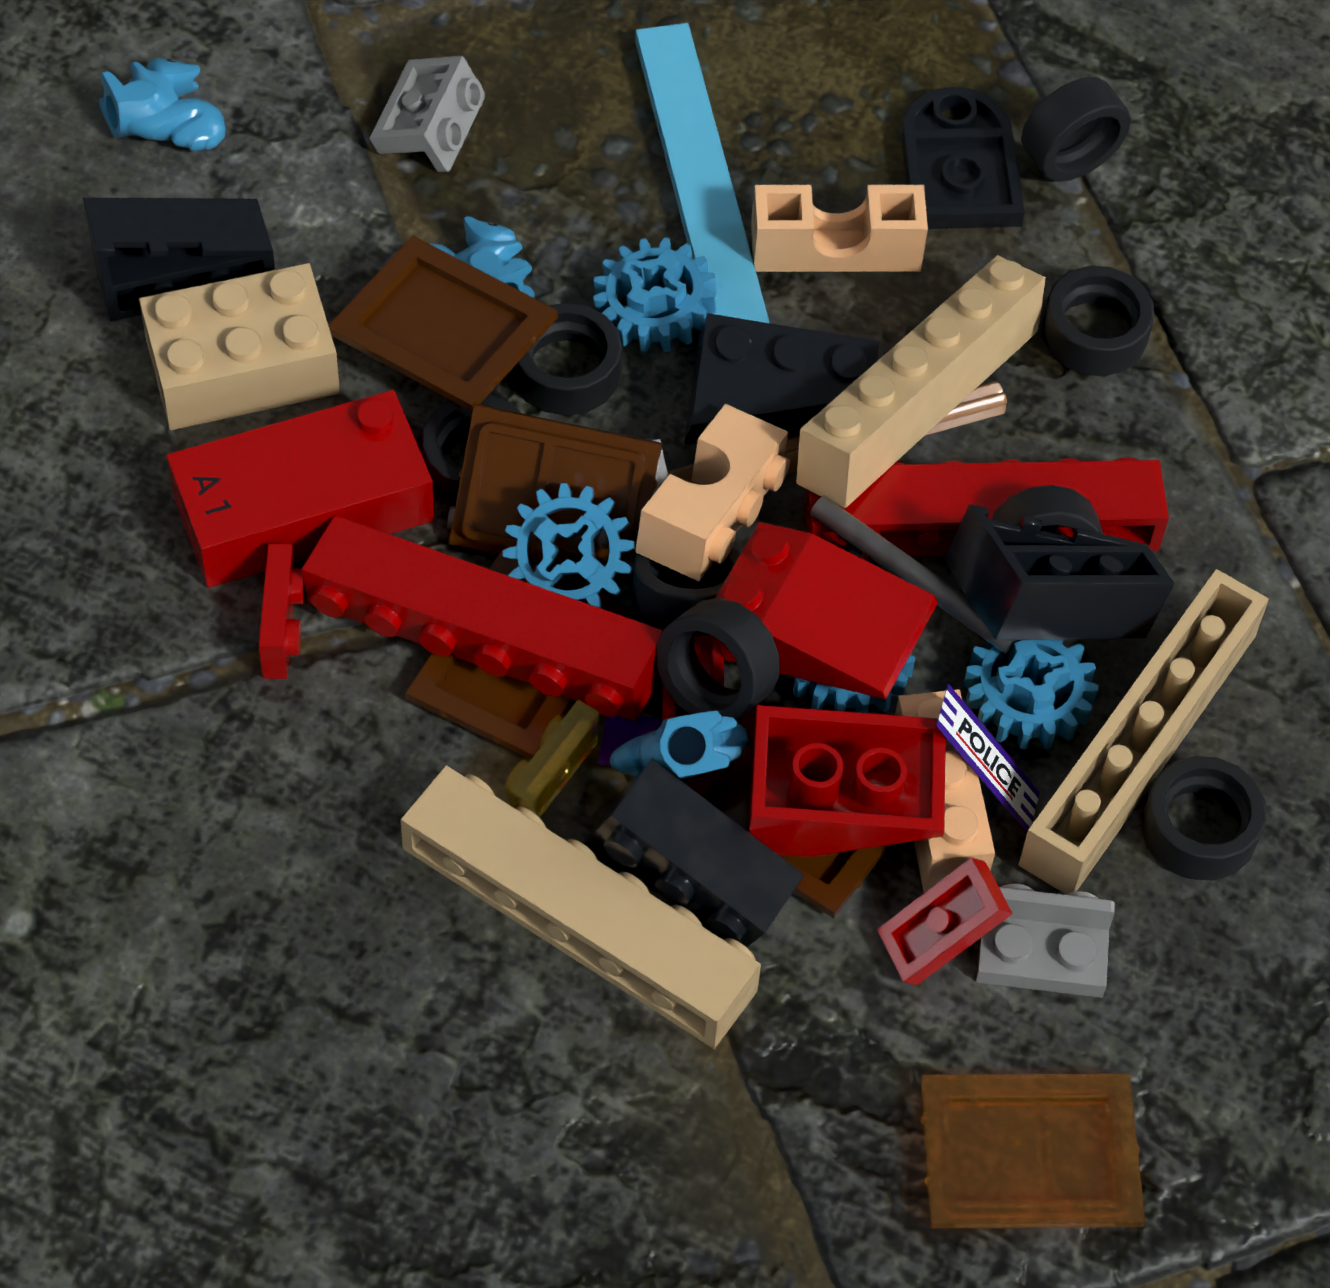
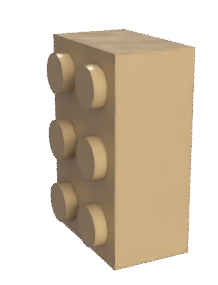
[139,263,340,430]

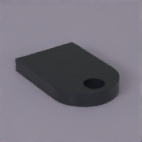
[902,87,1025,229]

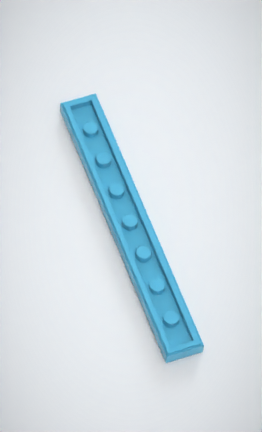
[635,23,770,323]

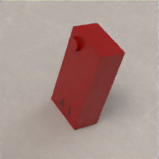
[166,390,434,588]

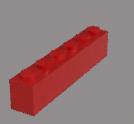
[803,457,1169,557]
[301,515,663,722]

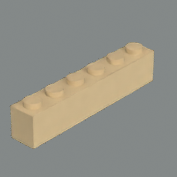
[796,255,1046,508]
[1018,569,1269,894]
[401,765,761,1049]

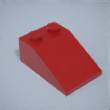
[715,522,938,700]
[747,705,946,857]

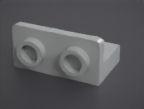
[369,56,485,172]
[976,884,1115,998]

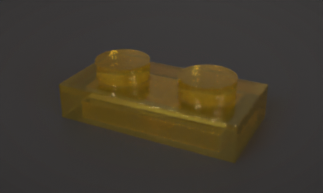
[505,700,599,818]

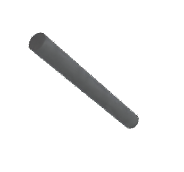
[810,495,1016,654]

